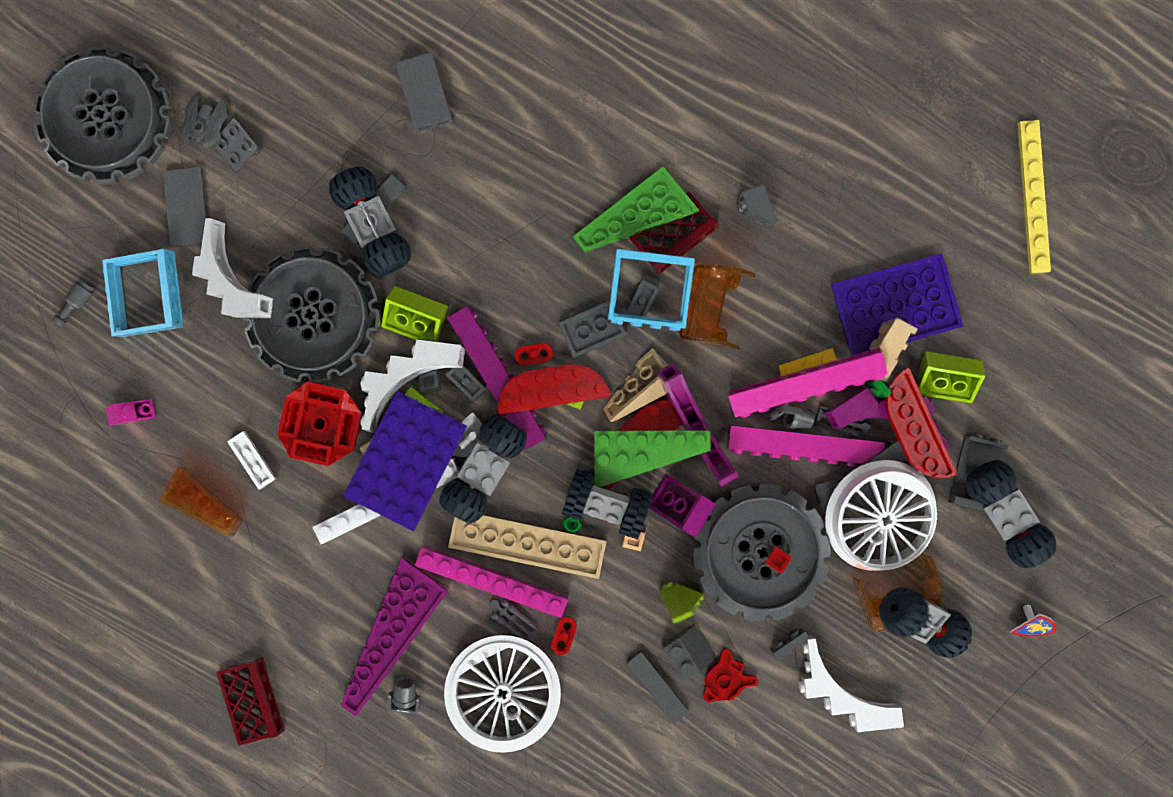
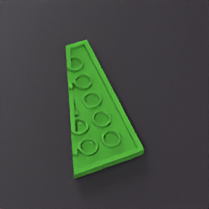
[573,167,699,253]
[594,431,711,487]

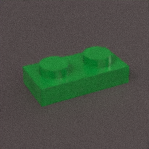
[864,379,892,398]

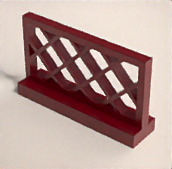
[629,191,718,275]
[216,657,285,746]

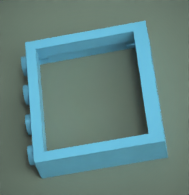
[103,249,184,337]
[608,249,695,331]

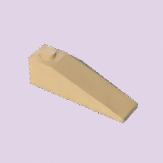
[603,348,668,422]

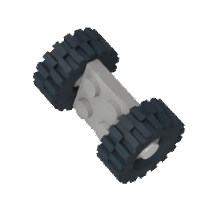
[561,469,652,539]

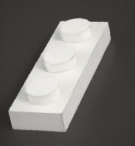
[227,431,277,490]

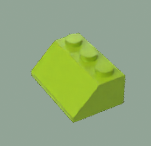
[381,286,448,342]
[917,351,985,403]

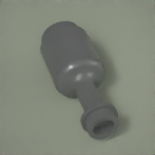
[52,279,95,327]

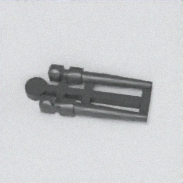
[815,404,871,438]
[490,599,539,641]

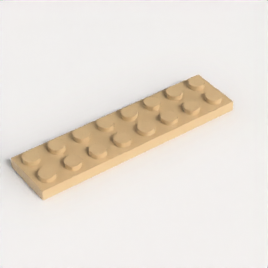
[448,515,607,579]

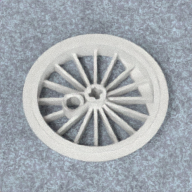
[825,460,937,571]
[444,635,561,752]

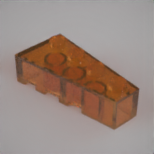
[159,466,243,537]

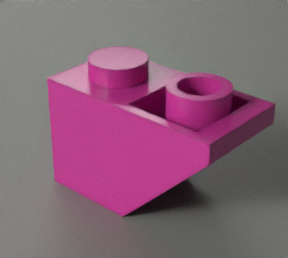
[105,399,156,426]

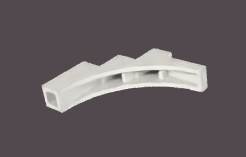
[192,218,273,318]
[361,340,465,433]
[799,635,904,732]

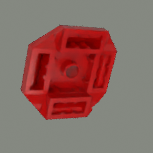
[277,382,363,466]

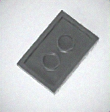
[558,301,626,358]

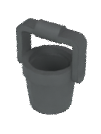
[770,403,815,429]
[388,675,420,714]

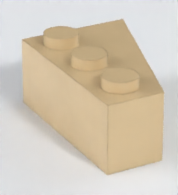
[869,318,918,382]

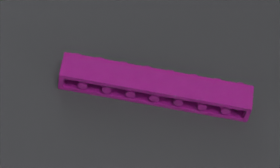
[447,306,547,450]

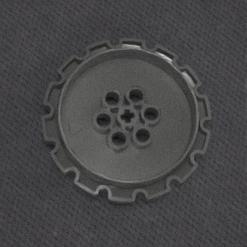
[33,47,173,184]
[242,247,381,383]
[693,483,831,621]

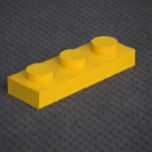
[777,348,837,376]

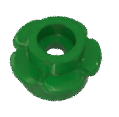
[563,516,582,533]

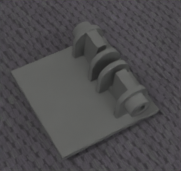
[213,117,261,172]

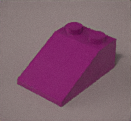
[649,474,716,537]

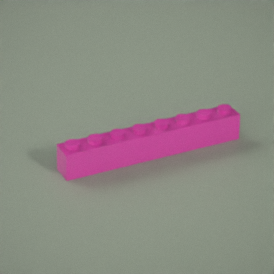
[728,348,888,418]
[726,426,885,467]
[415,545,568,618]

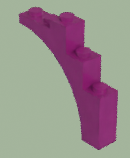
[657,362,738,486]
[824,388,950,451]

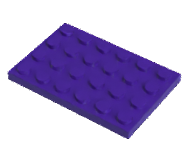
[830,253,963,356]
[343,391,467,532]

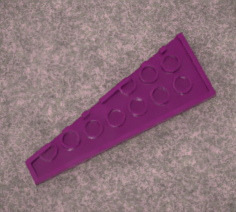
[341,557,448,716]

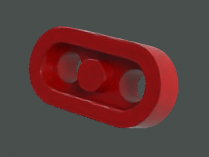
[515,344,553,366]
[552,616,577,655]

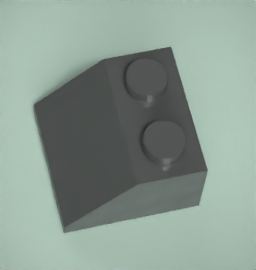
[736,185,777,229]
[662,625,714,682]

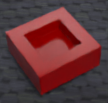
[765,547,792,574]

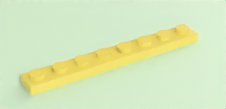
[1017,120,1051,274]

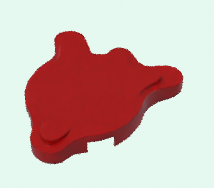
[703,648,758,703]

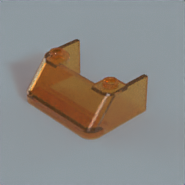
[679,264,755,350]
[852,554,943,632]

